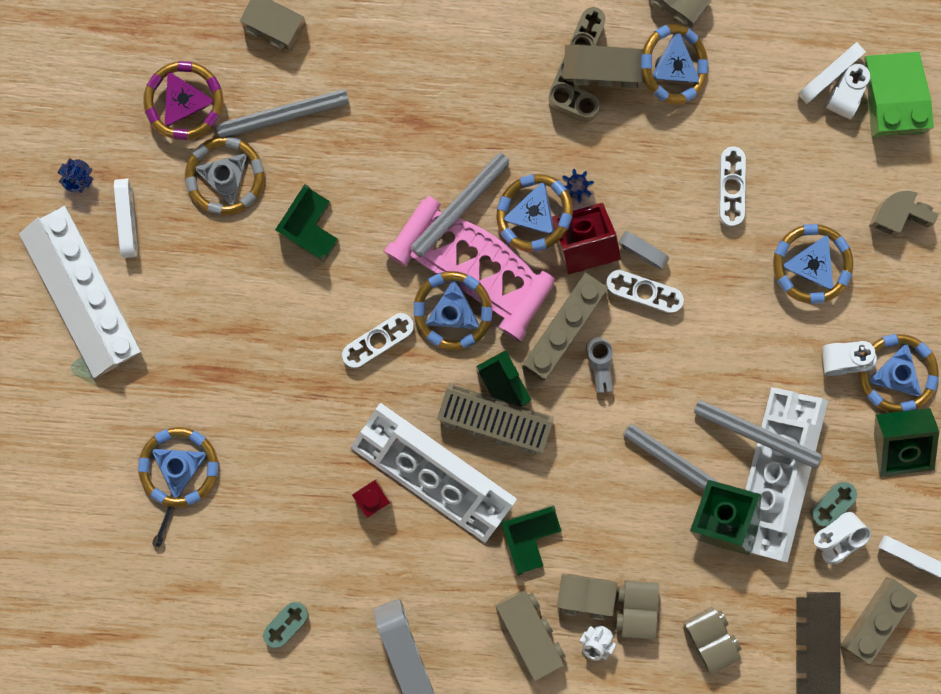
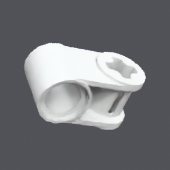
[826,64,870,120]
[822,341,877,376]
[814,512,871,565]

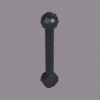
[152,493,180,548]

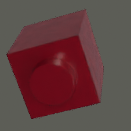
[352,479,391,518]

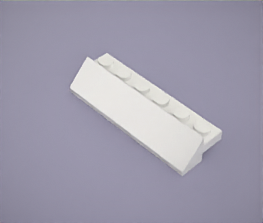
[19,206,142,379]
[745,387,828,563]
[350,403,517,543]

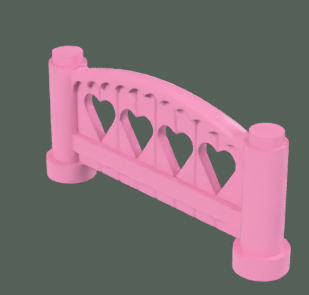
[383,196,555,342]

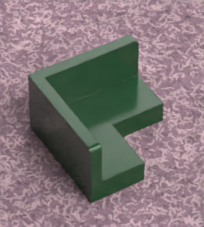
[275,184,339,263]
[476,350,532,406]
[501,505,562,576]

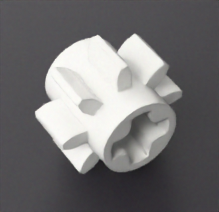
[579,626,616,661]

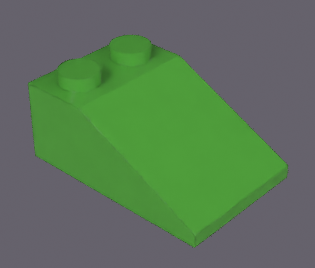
[864,52,934,137]

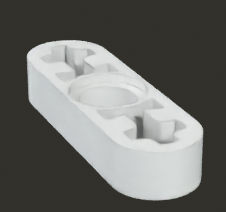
[798,42,866,104]
[718,147,746,227]
[114,178,138,258]
[606,270,684,313]
[342,313,414,368]
[878,535,941,579]

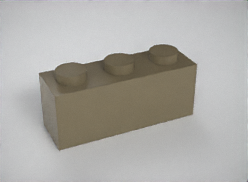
[563,45,645,88]
[841,577,917,665]
[496,589,566,681]

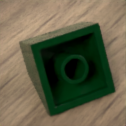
[874,408,939,477]
[690,480,762,556]

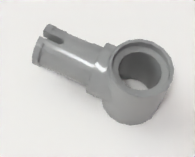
[586,337,614,393]

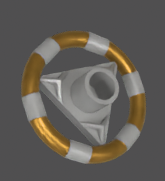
[185,136,264,216]

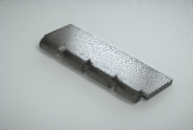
[796,592,841,694]

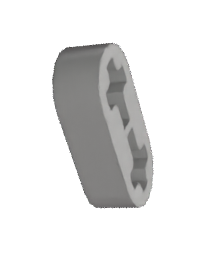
[618,231,669,270]

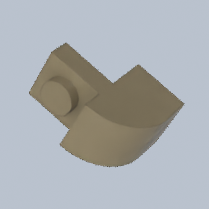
[869,191,939,236]

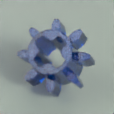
[57,158,94,193]
[562,169,594,204]

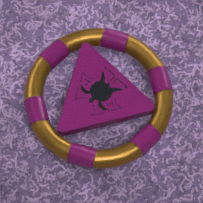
[143,61,223,140]

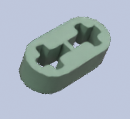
[810,482,857,527]
[263,601,308,648]

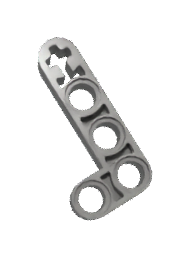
[374,598,435,694]

